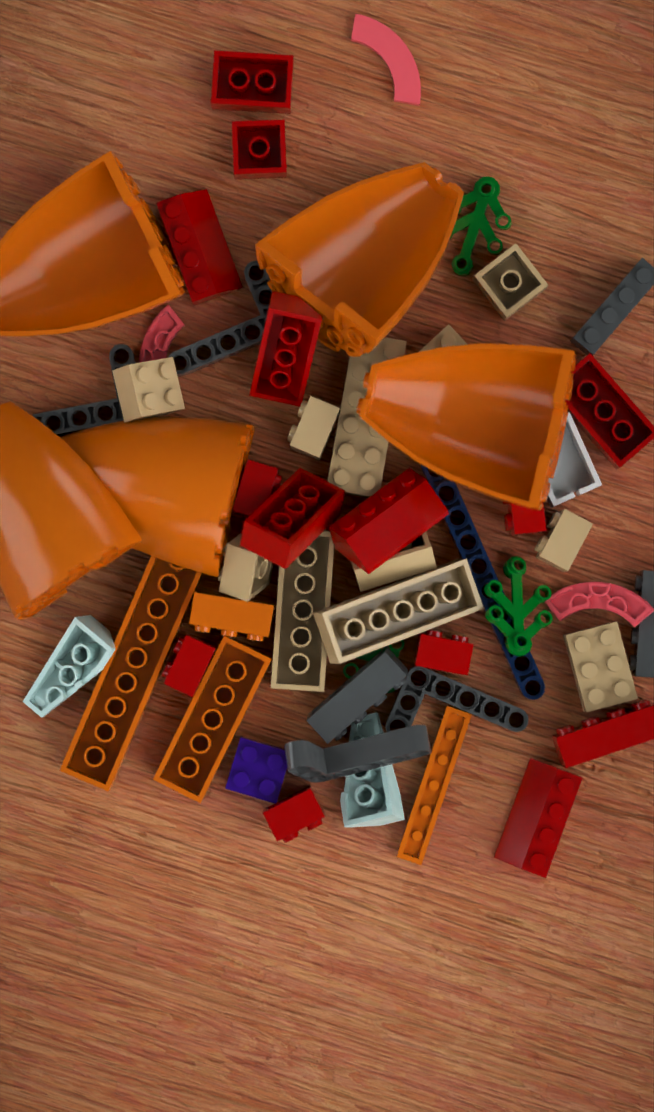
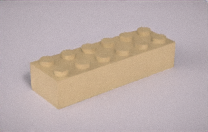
[328,337,407,498]
[271,531,334,692]
[313,558,484,664]

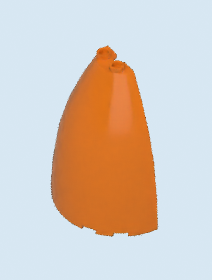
[0,151,185,337]
[255,162,464,357]
[357,343,575,510]
[0,401,142,620]
[59,416,255,577]

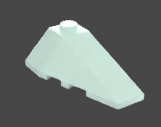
[23,615,116,718]
[340,712,405,828]

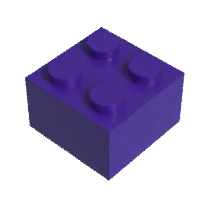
[225,736,287,804]

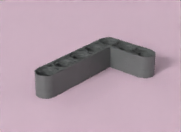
[168,261,272,377]
[32,344,136,436]
[385,666,529,732]
[284,725,431,783]

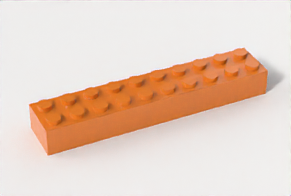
[59,556,203,792]

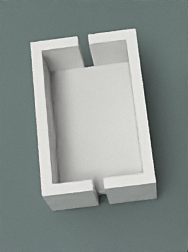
[547,412,602,508]

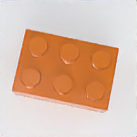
[189,592,275,642]

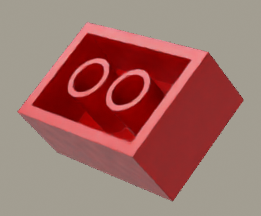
[211,50,294,114]

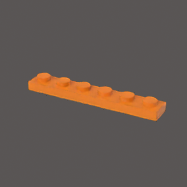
[396,705,472,865]

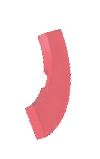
[351,14,421,106]
[139,305,185,363]
[544,582,654,627]

